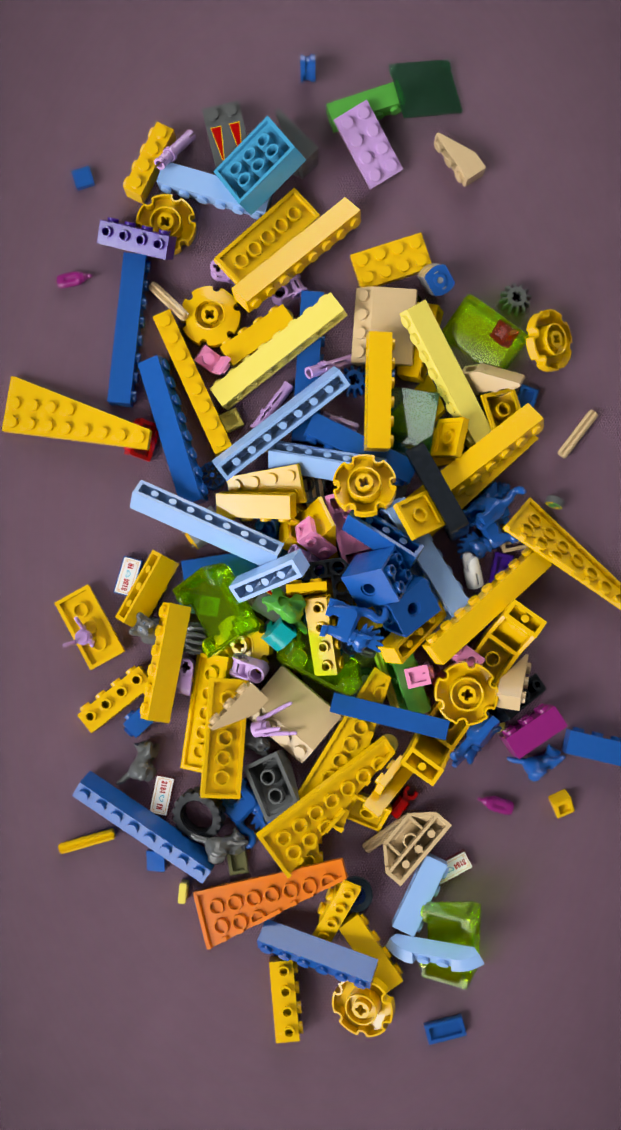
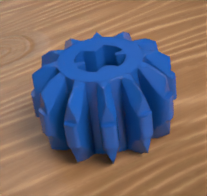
[342,365,365,398]

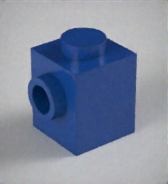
[123,708,155,738]

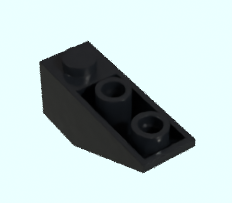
[488,673,547,723]

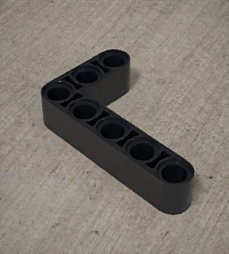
[405,442,469,542]
[296,558,359,655]

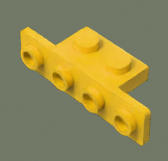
[363,754,413,818]
[312,880,361,942]

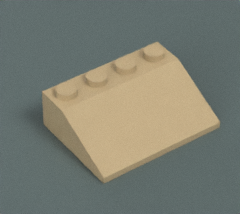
[351,286,418,368]
[247,665,342,763]

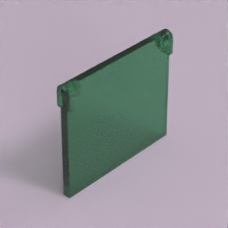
[389,59,463,119]
[390,386,440,457]

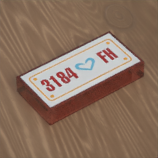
[149,774,176,817]
[439,849,474,886]

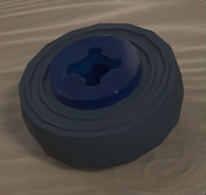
[346,876,373,912]

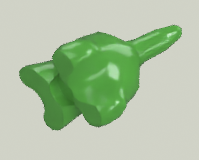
[262,587,308,634]

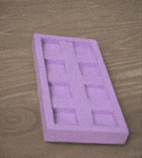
[333,100,403,189]

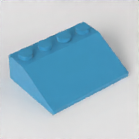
[213,115,306,215]

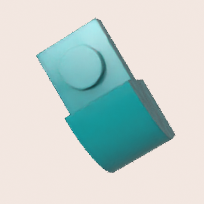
[261,617,297,651]

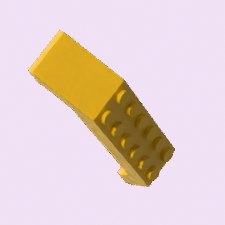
[400,599,547,786]

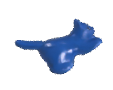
[507,744,566,781]

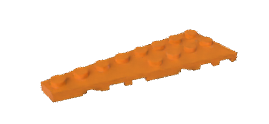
[193,857,348,950]

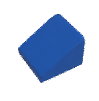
[146,850,167,872]

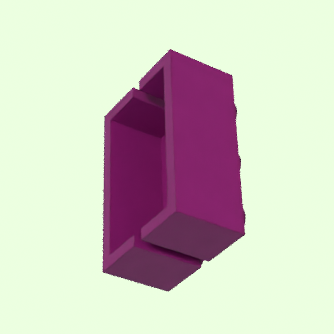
[499,703,568,759]

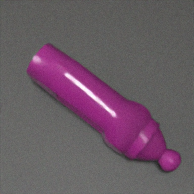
[57,271,92,288]
[477,796,514,815]

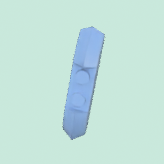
[386,934,485,972]

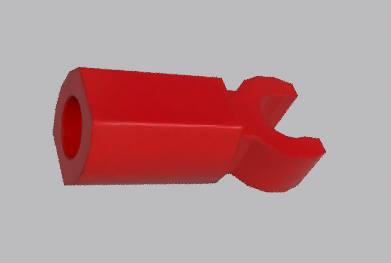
[390,785,418,819]

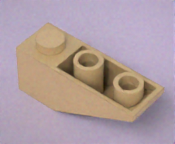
[434,132,486,187]
[462,363,525,395]
[496,654,532,711]
[208,682,269,730]

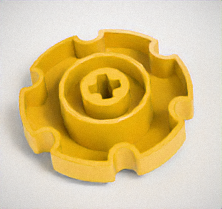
[136,194,197,255]
[180,286,241,348]
[526,309,572,372]
[333,454,397,517]
[214,614,273,673]
[434,661,499,726]
[332,976,395,1037]

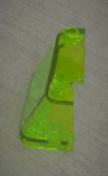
[442,294,529,370]
[173,563,260,658]
[277,628,363,695]
[419,901,481,990]

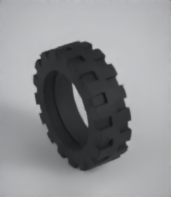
[172,787,226,841]

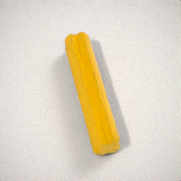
[58,828,116,854]

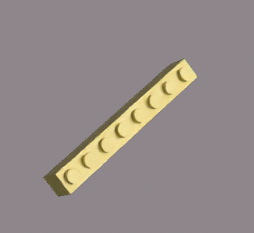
[210,292,348,410]
[400,299,491,448]

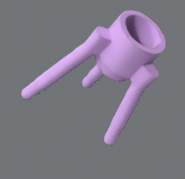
[62,617,95,647]
[251,701,297,738]

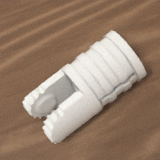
[462,552,484,589]

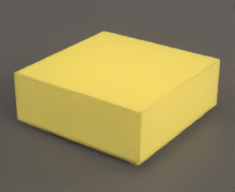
[219,407,244,433]
[178,879,189,904]

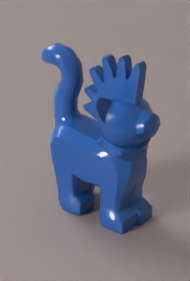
[462,481,527,530]
[456,507,519,559]
[319,598,390,653]
[450,712,502,768]
[221,777,274,849]

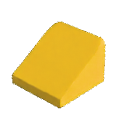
[548,789,575,819]

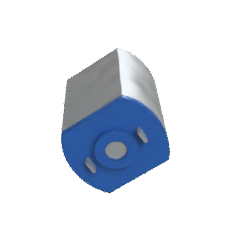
[417,263,455,296]

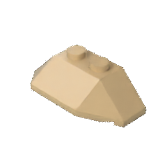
[383,812,452,886]

